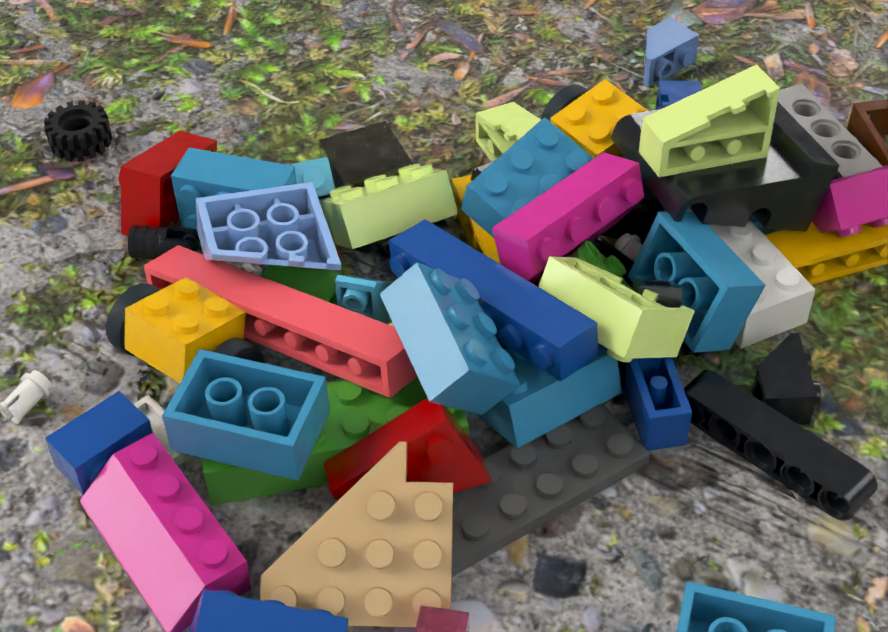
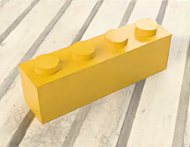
[765,222,888,285]

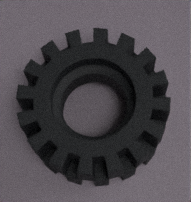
[44,101,112,162]

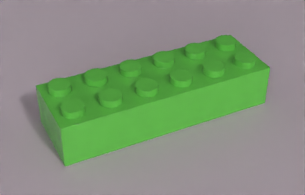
[202,377,469,505]

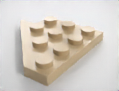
[260,441,453,628]

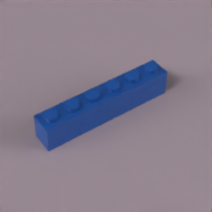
[388,219,598,381]

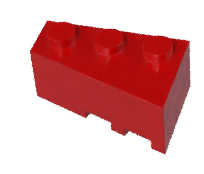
[118,130,217,236]
[324,398,492,501]

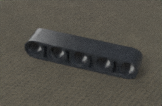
[683,370,878,521]

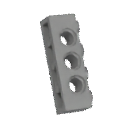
[778,84,882,180]

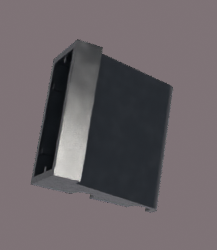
[610,102,840,232]

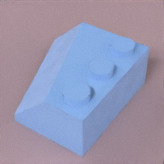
[196,182,341,270]

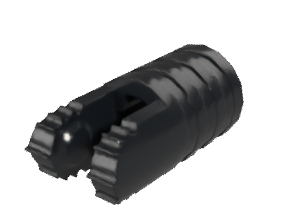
[127,225,200,259]

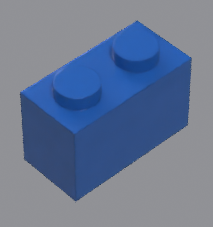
[623,357,692,451]
[45,391,153,495]

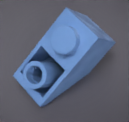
[643,17,699,87]

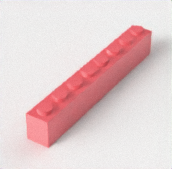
[144,245,418,398]

